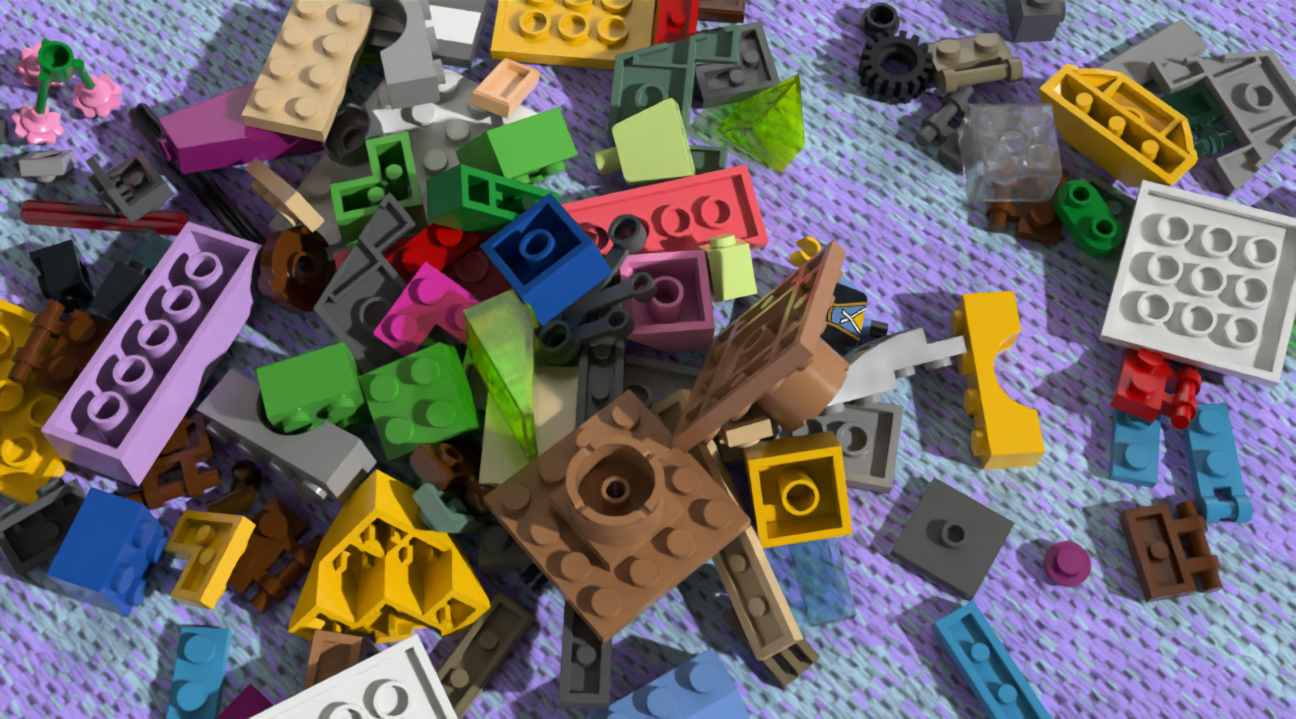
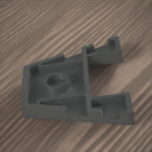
[313,192,502,373]

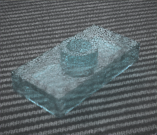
[788,537,857,628]

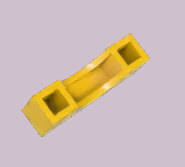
[950,291,1045,470]

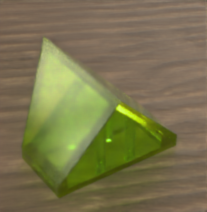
[716,74,805,173]

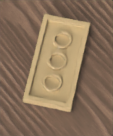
[242,0,377,142]

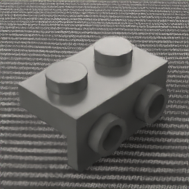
[86,150,175,223]
[0,476,87,575]

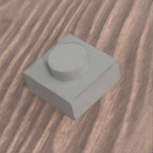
[19,150,76,182]

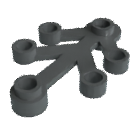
[538,214,658,364]

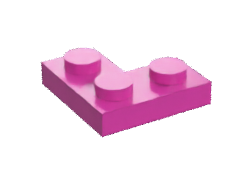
[373,261,499,357]

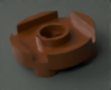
[258,226,337,314]

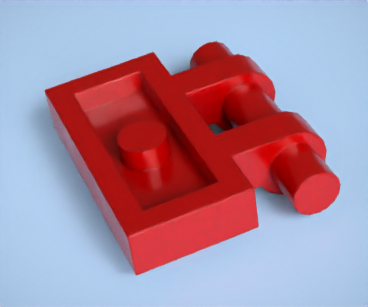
[1110,348,1202,429]

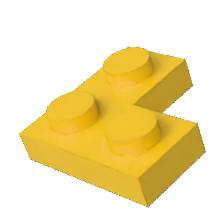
[164,510,256,610]

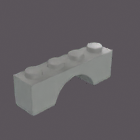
[370,0,446,110]
[196,368,377,505]

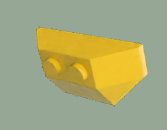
[1038,64,1198,187]

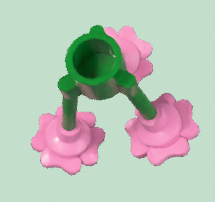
[11,39,122,145]

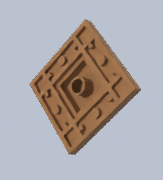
[671,240,849,454]
[483,389,751,644]

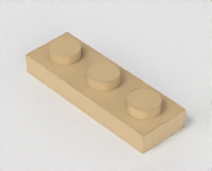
[244,157,325,233]

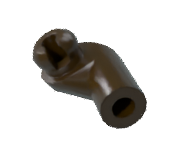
[205,459,262,515]

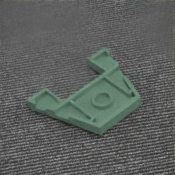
[607,24,742,175]

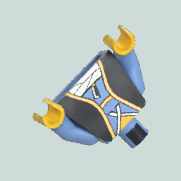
[790,237,888,357]

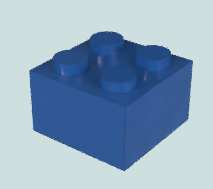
[480,193,613,326]
[46,487,168,617]

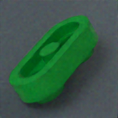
[1054,180,1123,258]

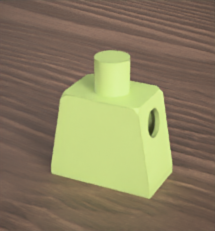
[595,98,697,187]

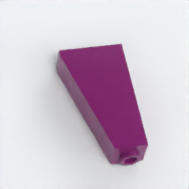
[157,80,324,174]

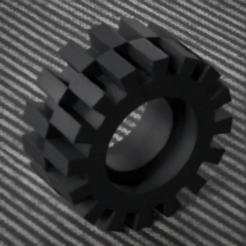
[858,29,933,105]

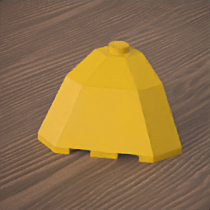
[288,469,490,644]

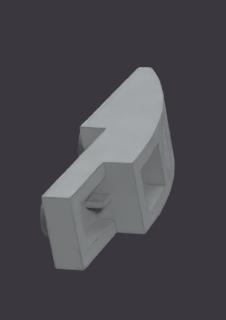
[818,327,967,416]

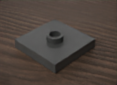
[890,477,1015,602]

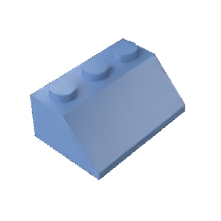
[587,647,750,719]

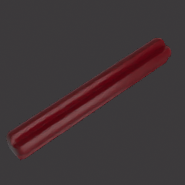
[21,200,189,236]

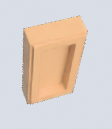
[470,58,540,119]

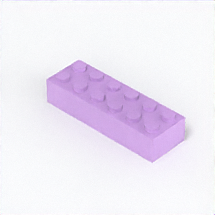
[41,222,263,487]

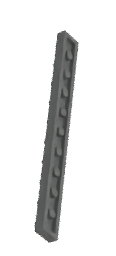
[559,275,626,709]

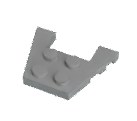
[1147,50,1296,196]

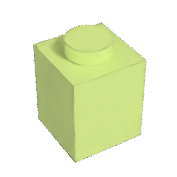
[698,233,757,302]

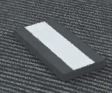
[342,0,488,69]

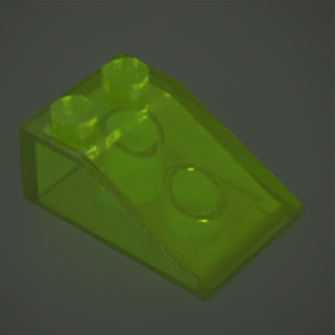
[462,289,541,462]

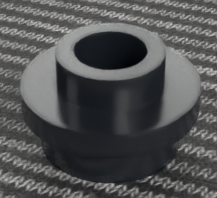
[860,2,900,39]

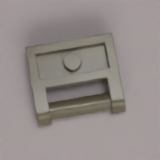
[927,33,1023,94]

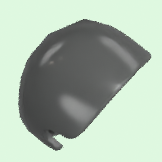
[322,103,384,167]

